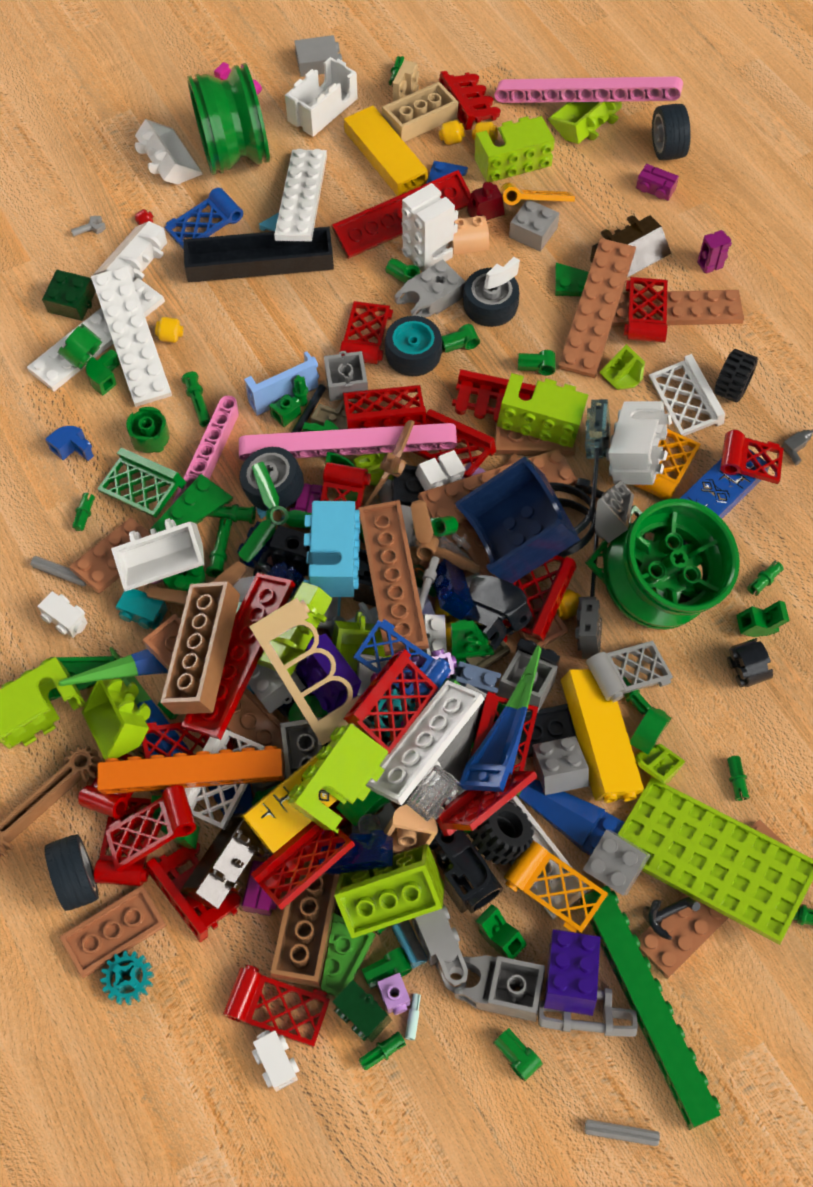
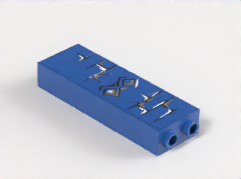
[679,449,770,545]

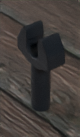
[574,478,604,499]

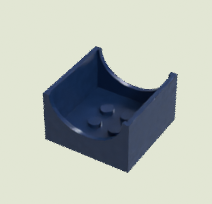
[455,456,580,583]

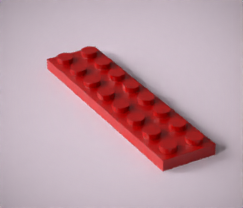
[332,170,471,259]
[181,573,296,740]

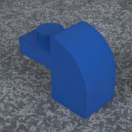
[45,426,94,461]

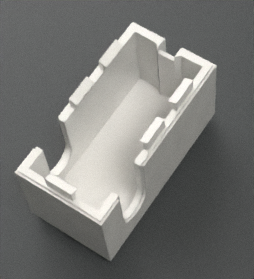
[285,57,358,137]
[402,183,458,272]
[606,401,672,485]

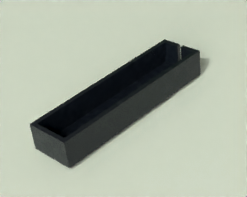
[183,226,334,282]

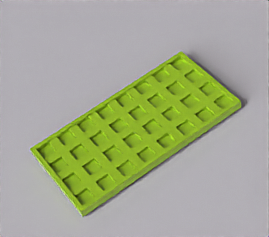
[618,777,813,945]

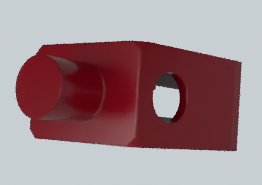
[467,182,505,221]

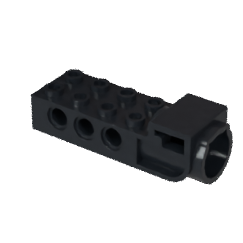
[269,525,376,607]
[398,786,503,913]

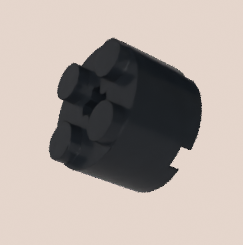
[727,638,773,688]

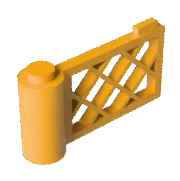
[500,183,575,205]
[633,429,701,500]
[503,840,608,933]

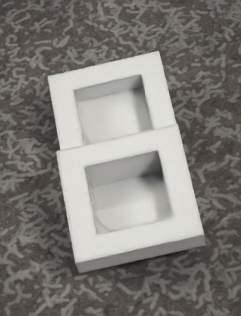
[484,257,520,289]

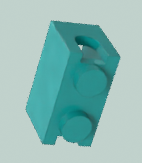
[116,589,168,630]

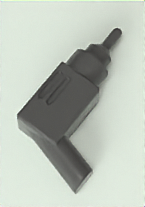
[781,429,813,466]

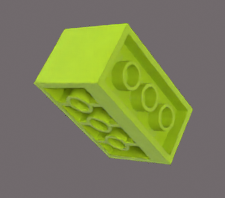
[334,844,444,938]

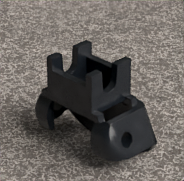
[461,575,532,650]

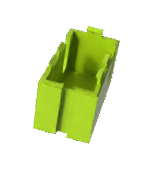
[475,116,555,182]
[497,373,588,448]
[0,657,86,749]
[288,724,388,833]

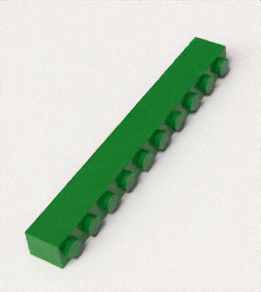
[580,886,721,1130]

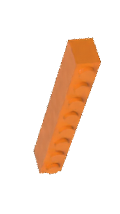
[97,746,285,794]

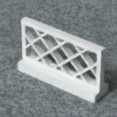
[649,354,725,436]
[184,730,265,830]

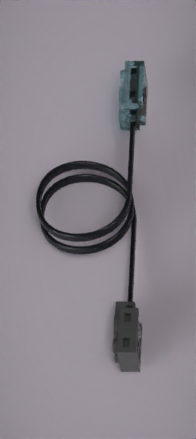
[550,399,611,659]

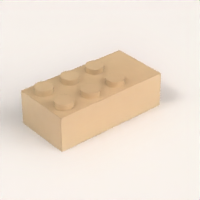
[382,82,458,142]

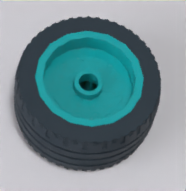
[385,316,442,376]

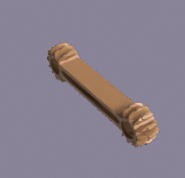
[0,745,102,857]

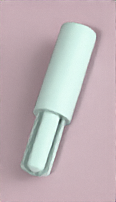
[405,993,421,1040]

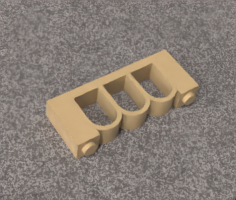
[249,598,369,746]

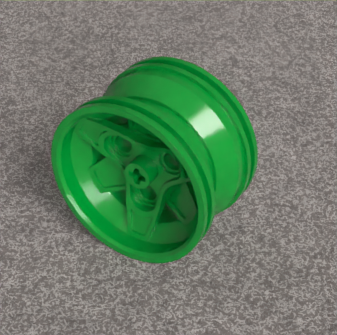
[187,63,270,175]
[603,498,740,630]

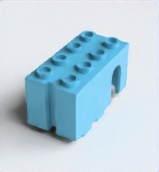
[303,501,360,597]

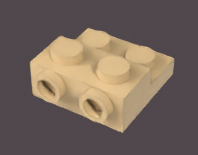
[393,60,419,102]

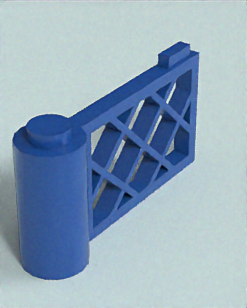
[165,188,243,249]
[352,619,451,707]

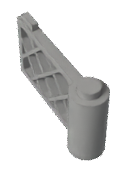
[586,641,673,702]

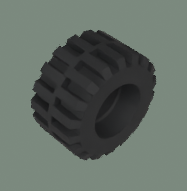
[715,348,758,403]
[469,801,534,865]

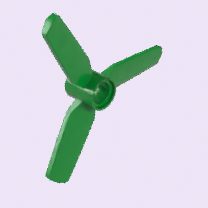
[238,462,312,562]

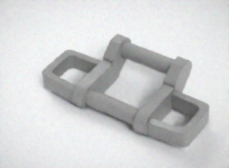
[538,988,638,1037]

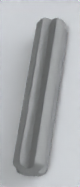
[30,556,86,586]
[584,1119,660,1146]

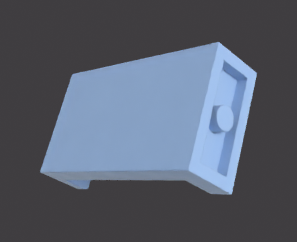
[244,351,319,416]

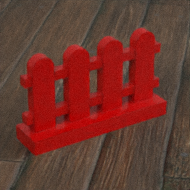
[438,71,501,130]
[452,369,536,423]
[146,842,241,942]

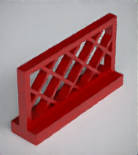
[343,385,426,429]
[411,409,496,478]
[503,555,577,642]
[343,649,439,755]
[469,692,539,771]
[434,771,537,836]
[250,821,355,910]

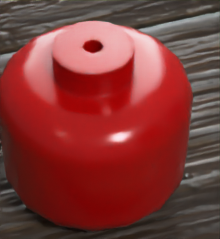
[135,209,154,225]

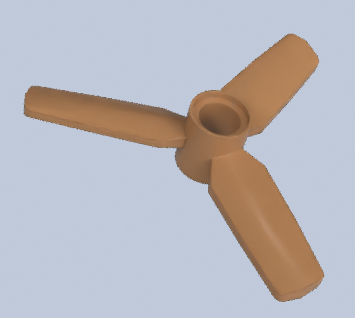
[364,420,415,506]
[409,500,481,574]
[147,561,247,605]

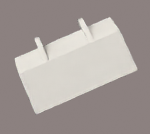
[135,119,202,185]
[93,221,167,282]
[111,518,204,591]

